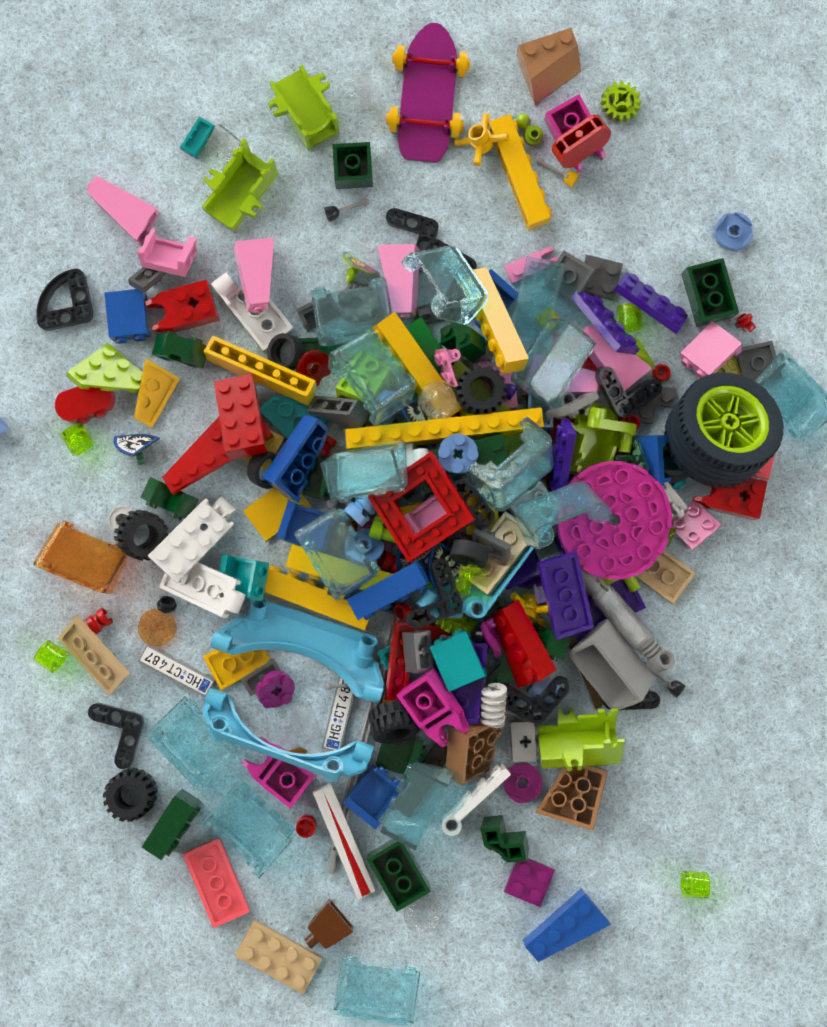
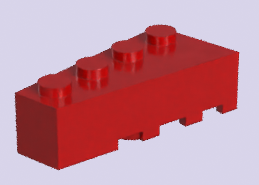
[492,600,557,688]

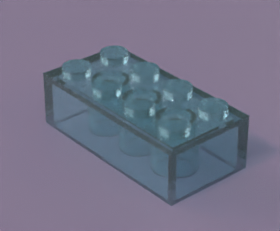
[512,256,565,342]

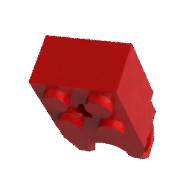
[145,279,220,333]
[692,478,768,520]

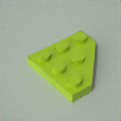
[66,343,143,393]

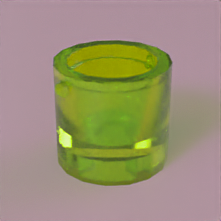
[617,303,644,332]
[60,423,94,456]
[33,640,69,674]
[680,871,710,899]

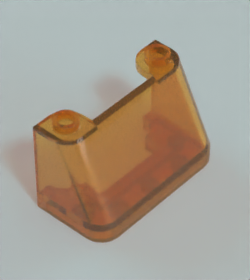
[33,520,129,594]

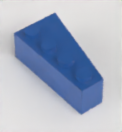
[261,414,330,503]
[347,558,431,621]
[523,888,611,962]

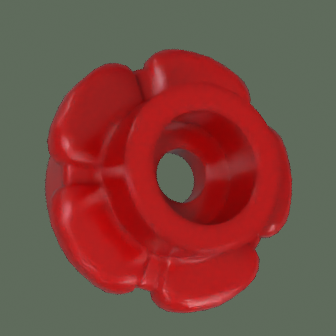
[652,364,671,383]

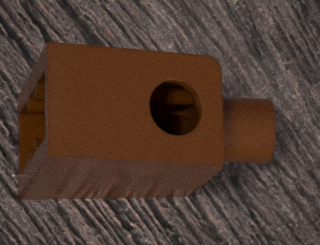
[304,898,354,949]

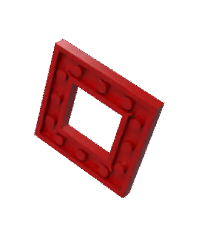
[367,451,475,563]
[384,621,453,701]

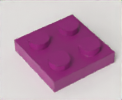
[504,858,555,907]

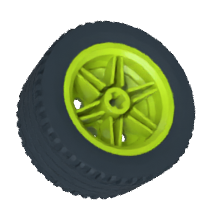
[664,372,784,488]

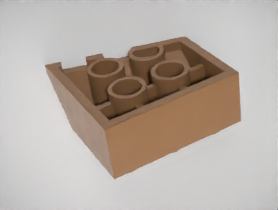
[516,28,581,106]
[445,714,507,786]
[535,766,609,830]

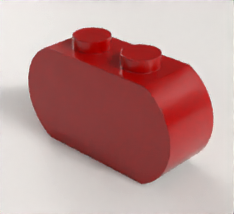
[552,115,611,168]
[55,386,116,425]

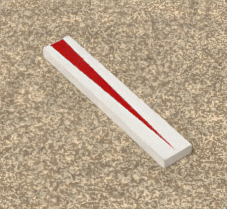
[312,783,375,900]

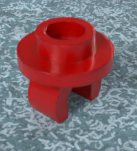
[735,313,756,332]

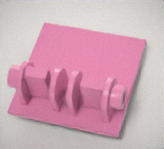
[434,348,461,387]
[670,502,722,550]

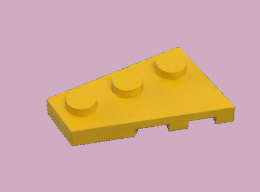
[134,359,180,428]

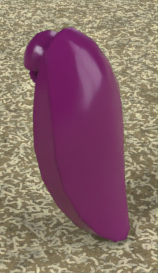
[481,618,502,658]

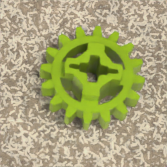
[600,80,642,123]
[436,613,476,634]

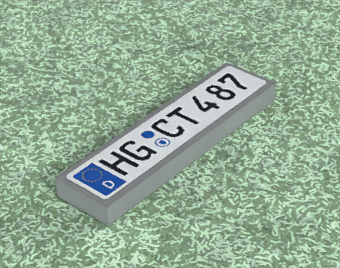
[138,644,215,698]
[322,676,354,751]

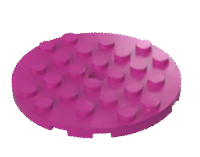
[556,461,672,580]

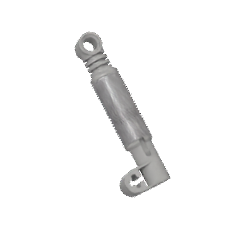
[581,569,675,673]

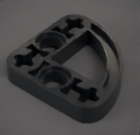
[36,268,93,331]

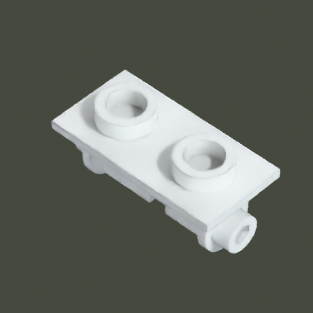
[662,482,688,519]

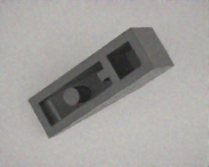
[306,396,369,428]

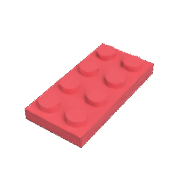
[183,837,251,928]

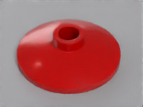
[296,350,331,386]

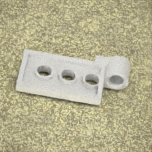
[211,272,294,352]
[441,763,511,836]

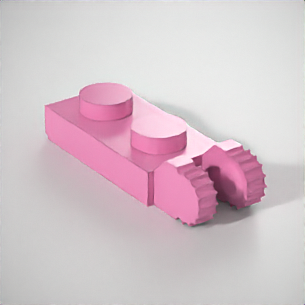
[504,246,558,284]

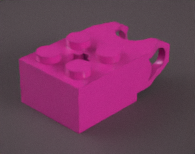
[544,94,606,173]
[397,668,470,747]
[241,737,317,809]

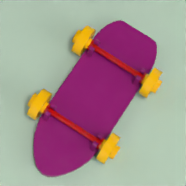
[386,23,470,163]

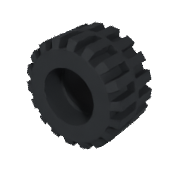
[456,364,507,415]
[114,510,169,561]
[368,699,421,744]
[103,768,158,822]

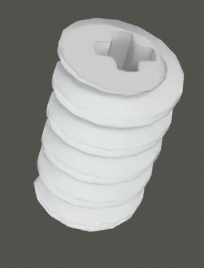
[480,683,507,728]

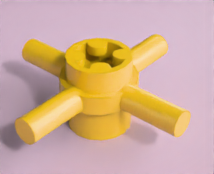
[454,113,509,166]
[510,592,549,628]

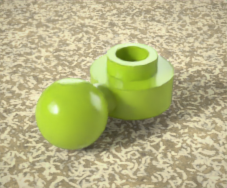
[516,113,543,146]

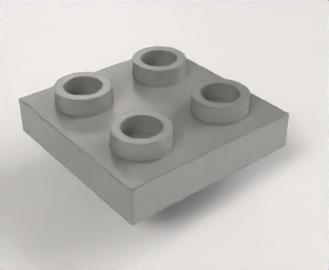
[545,391,599,420]

